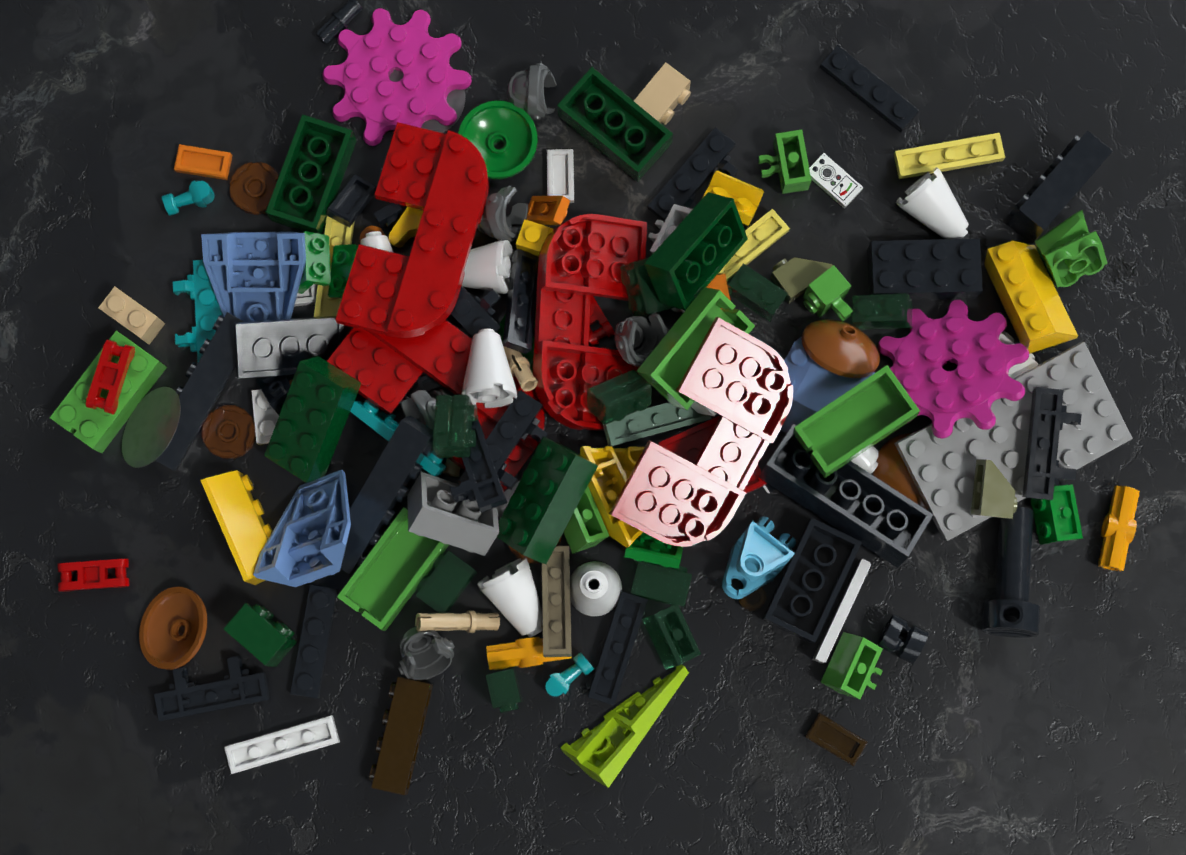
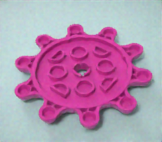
[322,8,472,146]
[878,300,1029,439]

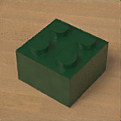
[224,603,298,667]

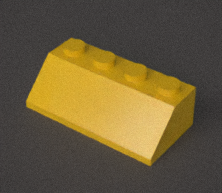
[984,241,1078,354]
[200,470,273,585]

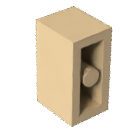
[634,62,691,125]
[98,286,165,345]

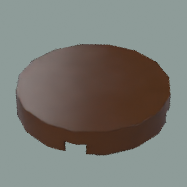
[230,162,279,215]
[202,405,256,459]

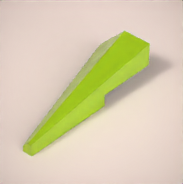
[561,663,689,788]

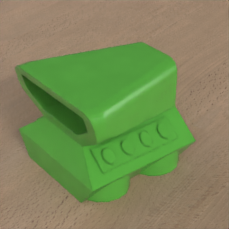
[1035,210,1108,288]

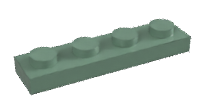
[602,402,711,446]

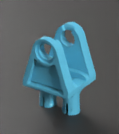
[722,516,796,599]

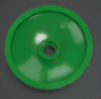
[458,101,538,179]

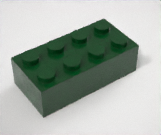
[557,67,673,182]
[266,114,357,234]
[644,192,748,311]
[264,356,361,483]
[497,436,598,564]

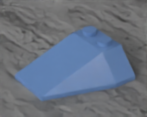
[201,231,306,322]
[781,337,875,433]
[253,470,351,587]

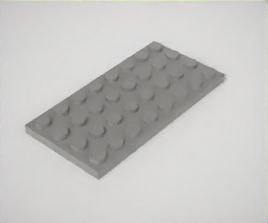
[894,342,1133,541]

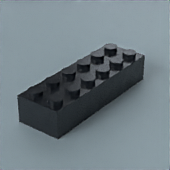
[759,424,934,568]

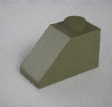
[770,257,833,304]
[971,459,1017,519]

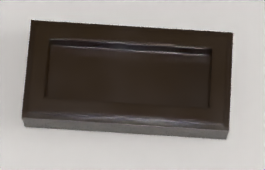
[805,713,868,766]

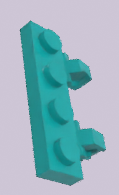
[173,260,223,362]
[350,400,447,477]

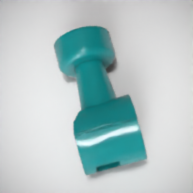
[162,180,215,216]
[546,652,594,697]

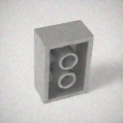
[407,472,499,556]

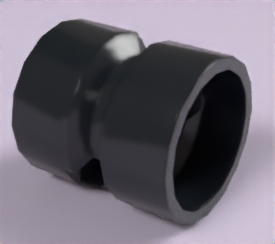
[877,614,929,664]

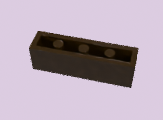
[369,677,433,795]

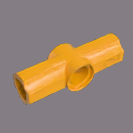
[1098,486,1140,572]
[486,637,572,670]

